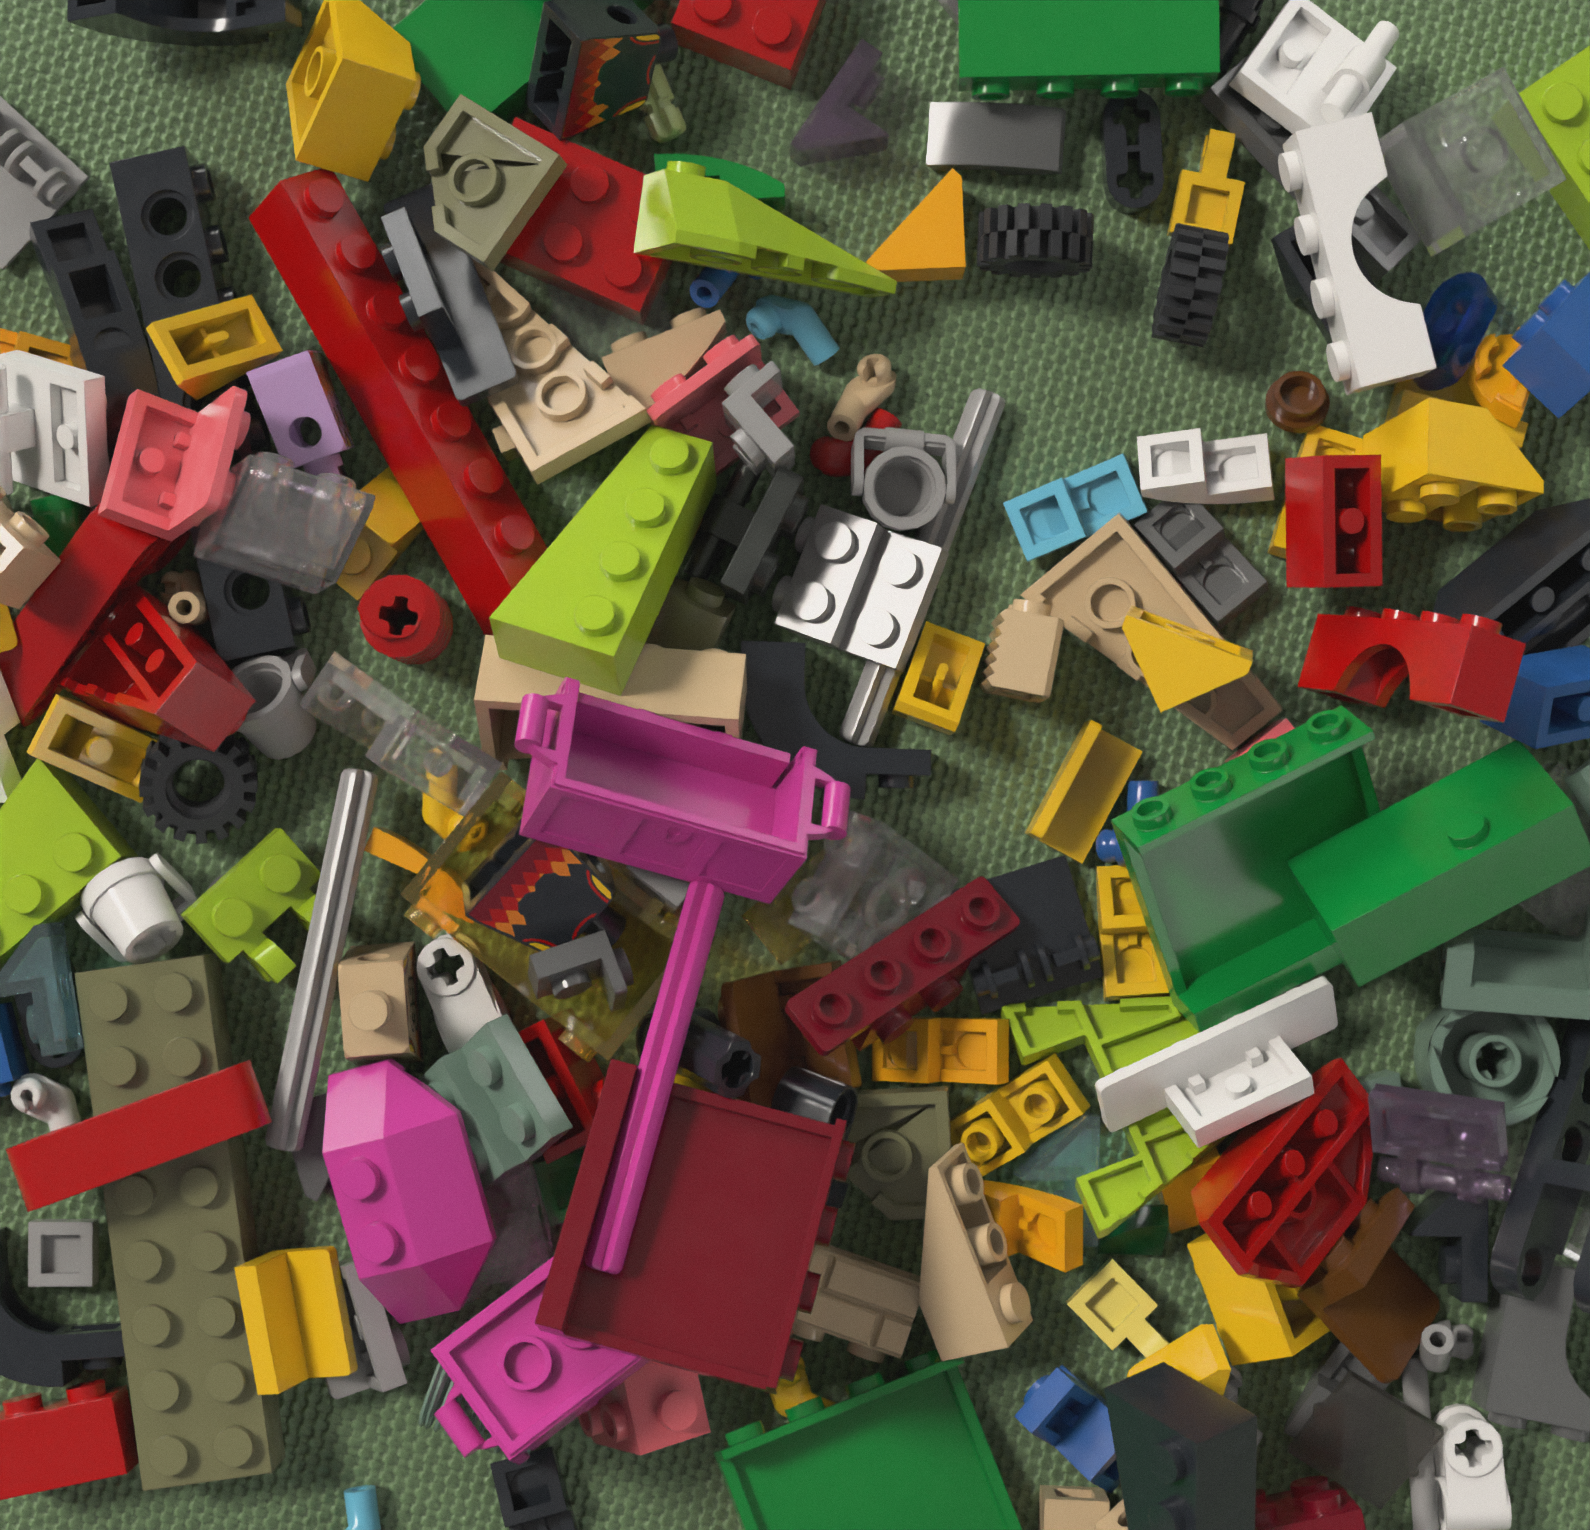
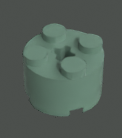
[1414,1003,1561,1127]

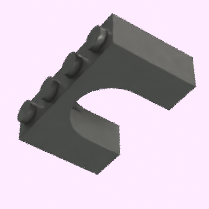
[1470,1256,1590,1442]

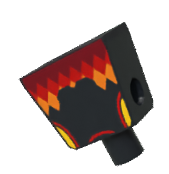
[525,0,678,141]
[462,818,626,952]

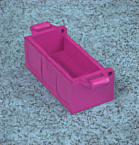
[514,677,851,904]
[431,1256,650,1465]

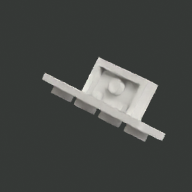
[1095,976,1338,1148]

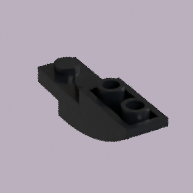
[29,209,161,464]

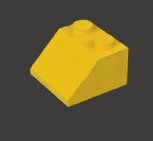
[286,0,421,182]
[1187,1233,1330,1366]

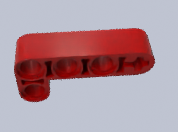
[0,503,191,726]
[6,1060,272,1212]

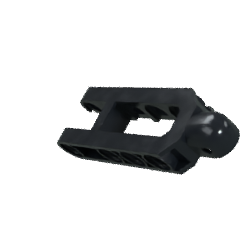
[1490,1018,1590,1314]

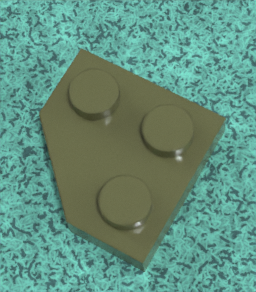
[423,94,567,272]
[847,1086,952,1220]

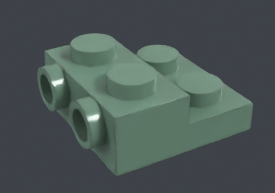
[419,1014,573,1191]

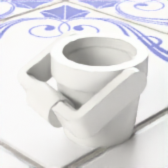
[75,853,197,964]

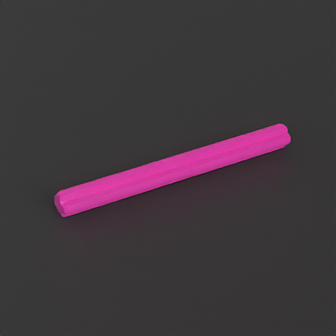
[585,881,725,1274]

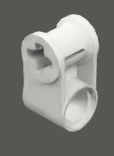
[416,933,512,1054]
[1431,1403,1512,1530]

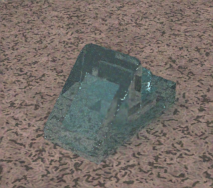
[0,922,84,1057]
[1014,1111,1100,1247]

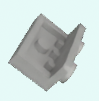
[722,361,795,478]
[324,1257,410,1399]

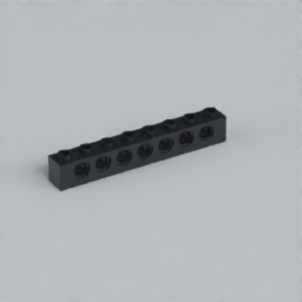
[109,146,311,666]

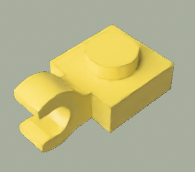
[1066,1257,1170,1358]

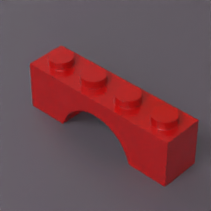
[1297,606,1526,723]

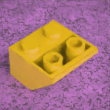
[1363,398,1544,532]

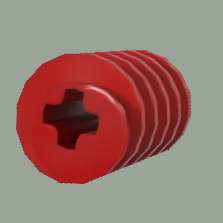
[357,575,454,665]

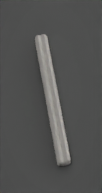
[839,388,1005,748]
[265,768,379,1152]

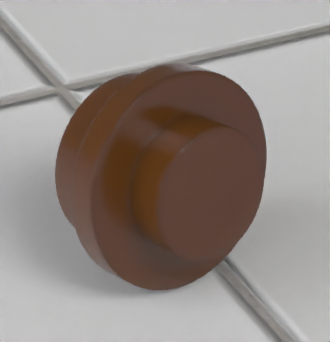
[1265,371,1330,433]

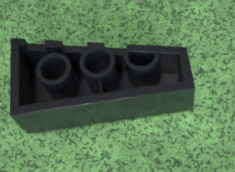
[1104,1362,1257,1530]

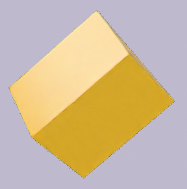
[1122,606,1253,713]

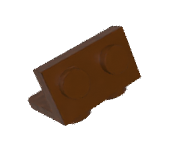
[718,960,862,1107]
[1296,1187,1440,1384]

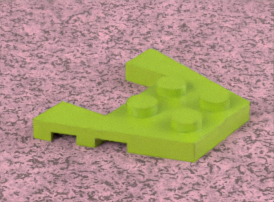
[1001,996,1233,1239]

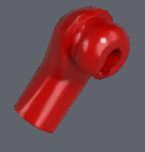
[809,408,902,477]

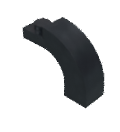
[67,0,302,46]
[741,641,931,800]
[0,1227,125,1387]

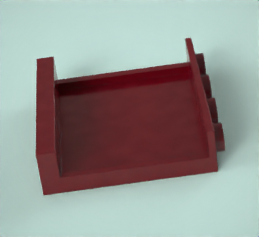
[535,1059,856,1395]

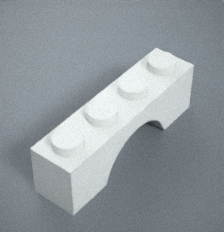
[1278,112,1437,395]

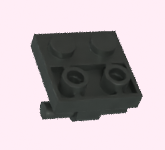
[683,459,809,605]

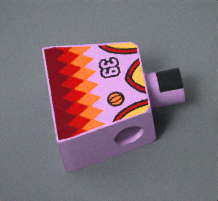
[246,350,354,501]

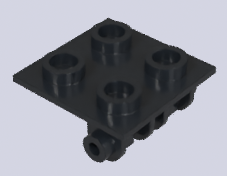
[944,855,1103,1014]

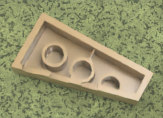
[474,635,747,771]

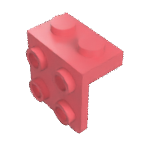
[647,334,800,477]
[98,386,251,541]
[578,1361,711,1456]

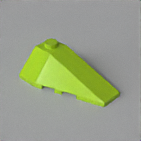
[633,161,897,298]

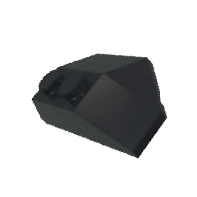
[1433,498,1590,655]

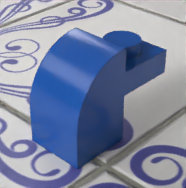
[1014,1365,1120,1493]

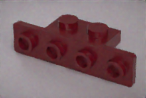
[785,876,1020,1056]

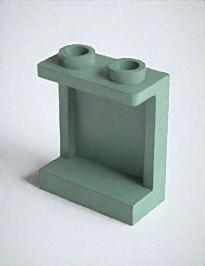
[1437,905,1590,1020]

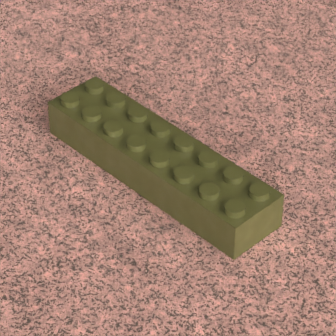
[75,953,286,1491]

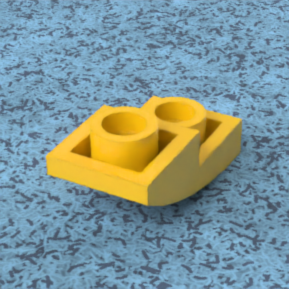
[950,1053,1091,1177]

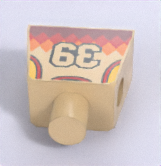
[338,941,424,1066]

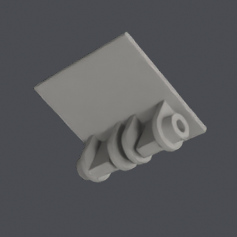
[0,96,89,270]

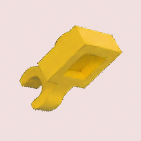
[1167,129,1245,247]

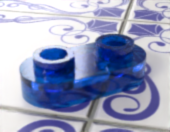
[1412,272,1498,391]

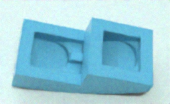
[1003,454,1149,562]

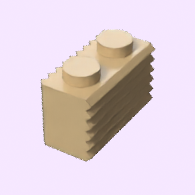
[979,599,1065,703]

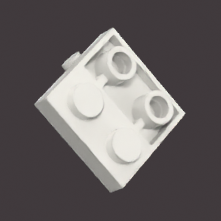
[1229,0,1399,134]
[0,350,110,507]

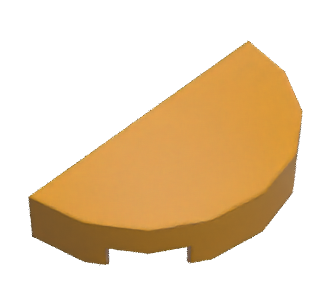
[1468,327,1530,429]

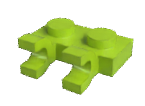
[181,828,321,984]

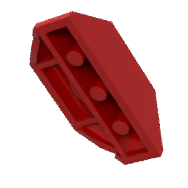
[1190,1057,1378,1288]

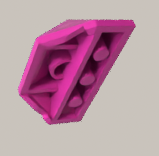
[322,1058,497,1324]

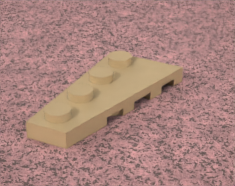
[473,259,652,485]
[1021,512,1283,751]

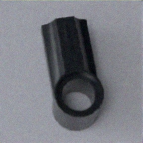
[636,1007,761,1098]

